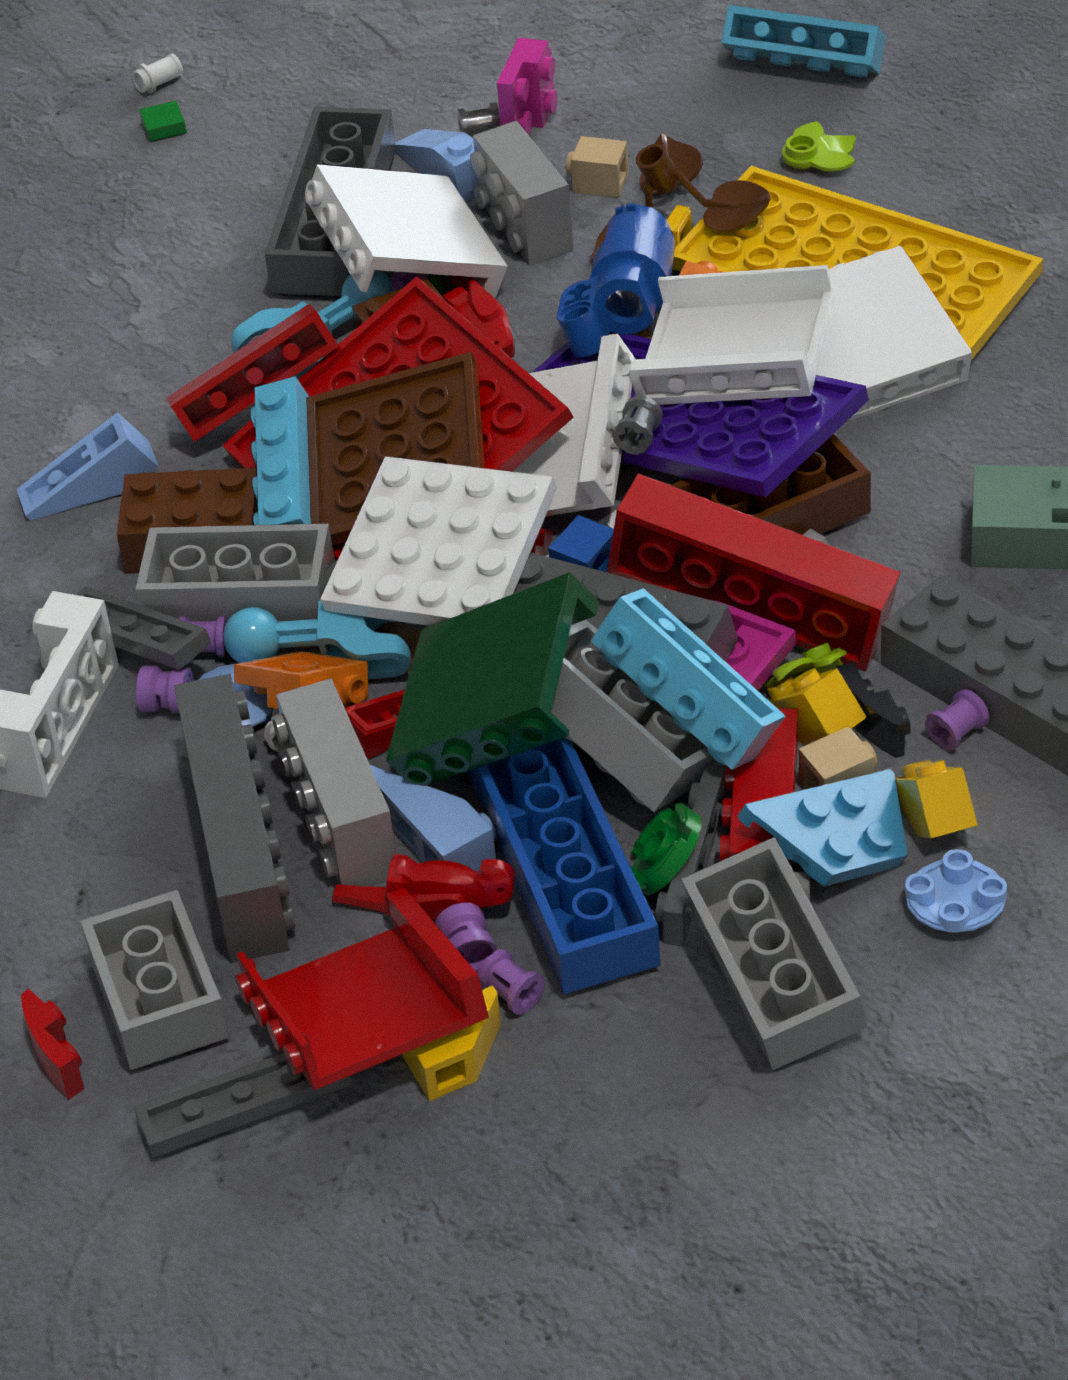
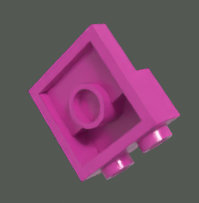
[497,38,558,135]
[714,600,797,691]

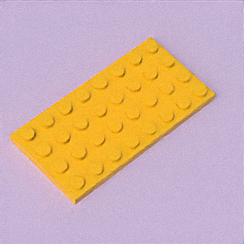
[672,166,1043,361]

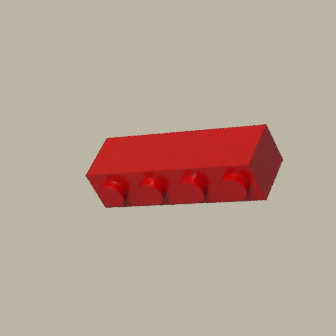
[166,304,339,442]
[720,708,798,866]

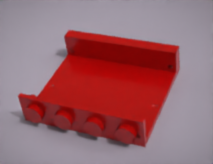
[234,887,489,1090]

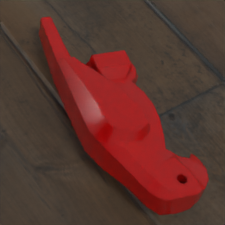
[442,275,515,358]
[332,854,516,919]

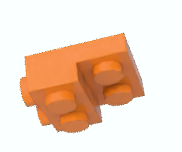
[234,651,368,709]

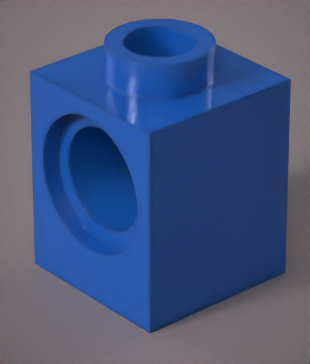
[548,515,614,573]

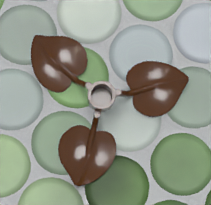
[590,133,771,261]

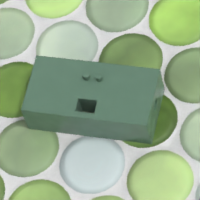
[971,465,1068,570]

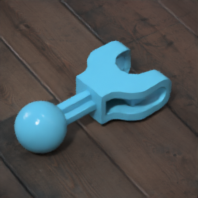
[231,270,393,379]
[223,601,411,679]

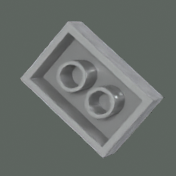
[470,121,573,266]
[80,890,229,1070]

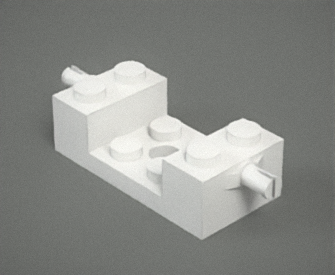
[0,591,119,798]

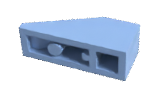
[395,129,477,202]
[16,412,159,521]
[370,765,497,871]

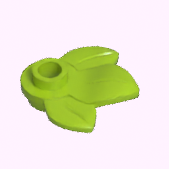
[782,121,856,171]
[764,642,847,688]

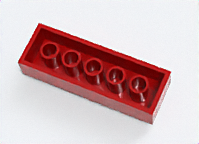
[607,473,901,672]

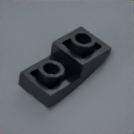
[836,662,911,758]

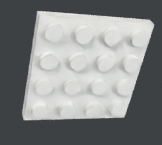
[320,457,557,626]

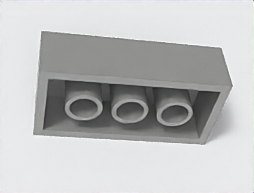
[135,524,335,622]
[551,620,716,812]
[272,678,396,886]
[681,837,868,1070]

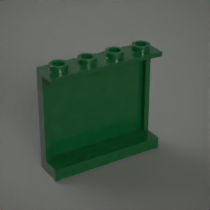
[386,572,599,786]

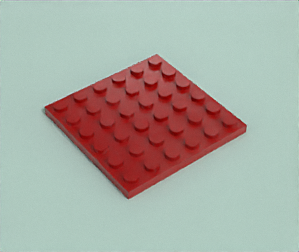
[222,276,574,560]

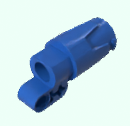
[557,203,675,358]

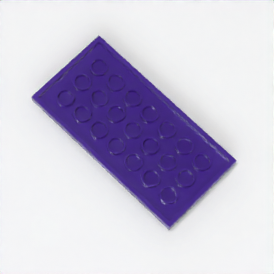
[532,332,869,497]

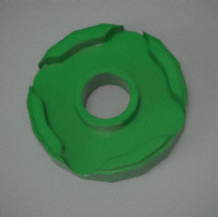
[630,803,702,896]

